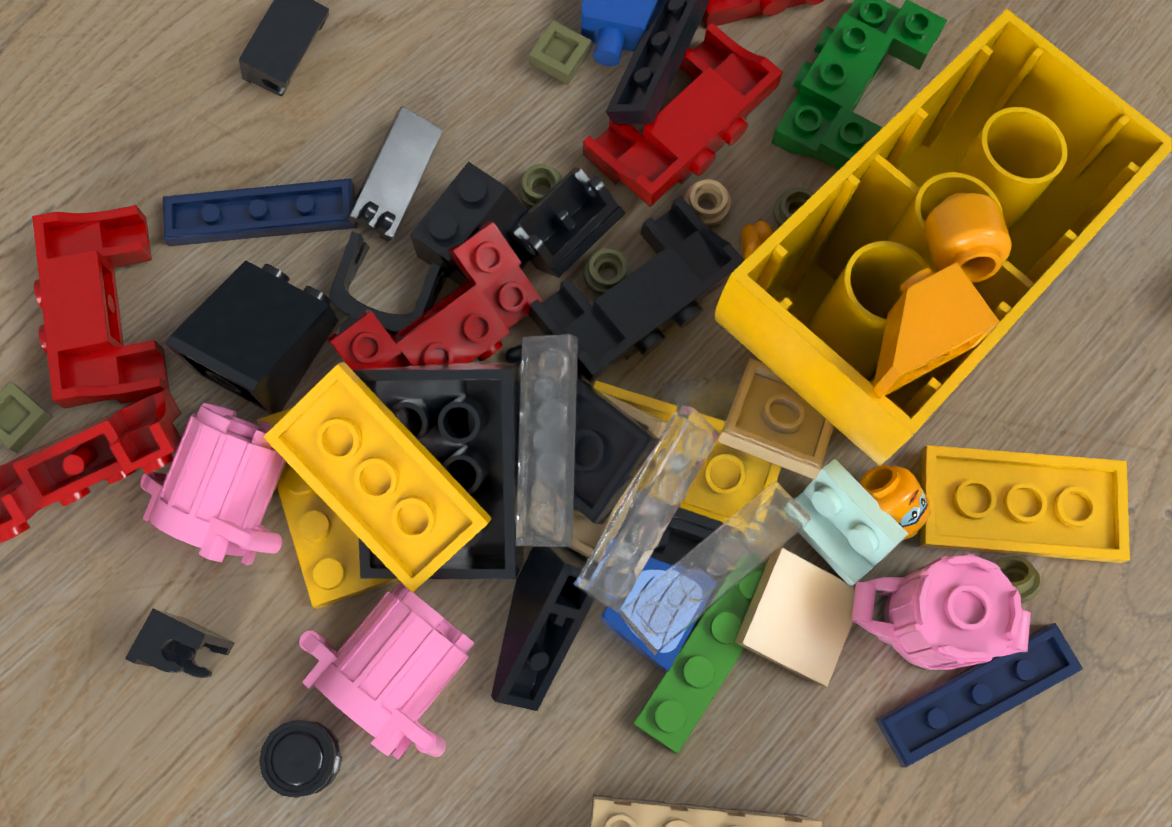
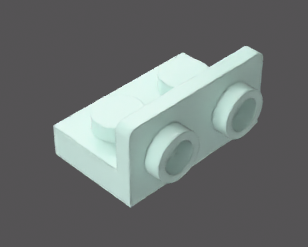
[782,459,908,586]

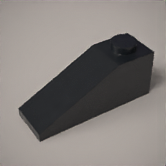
[491,536,606,711]

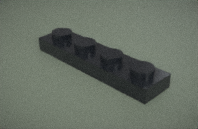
[606,0,710,124]

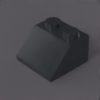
[410,161,529,286]

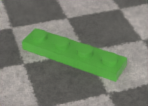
[633,551,766,754]

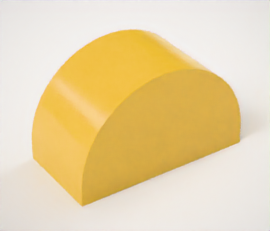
[715,9,1172,466]

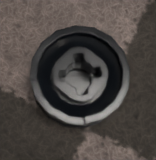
[259,720,342,798]

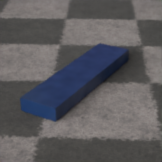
[163,178,357,246]
[875,623,1083,767]

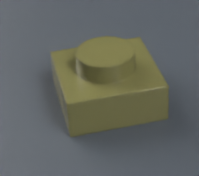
[529,20,591,85]
[0,381,53,453]

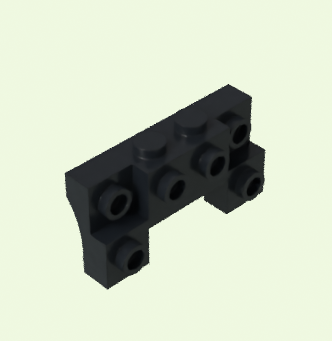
[529,196,745,383]

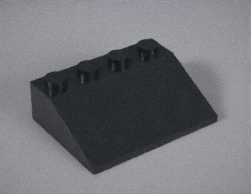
[352,363,524,579]

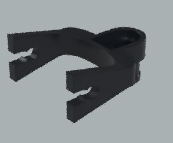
[329,231,447,335]

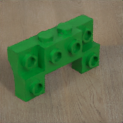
[771,0,947,169]

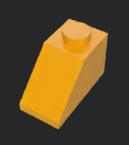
[873,262,1000,399]

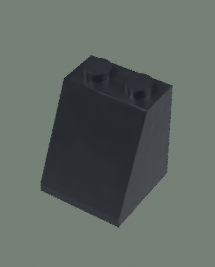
[165,260,338,414]

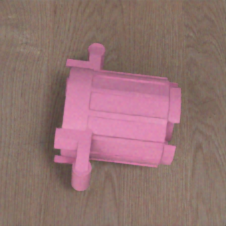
[141,402,286,565]
[851,553,1031,670]
[299,582,475,760]

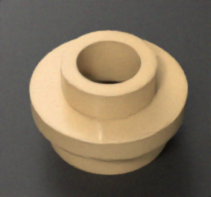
[684,179,731,226]

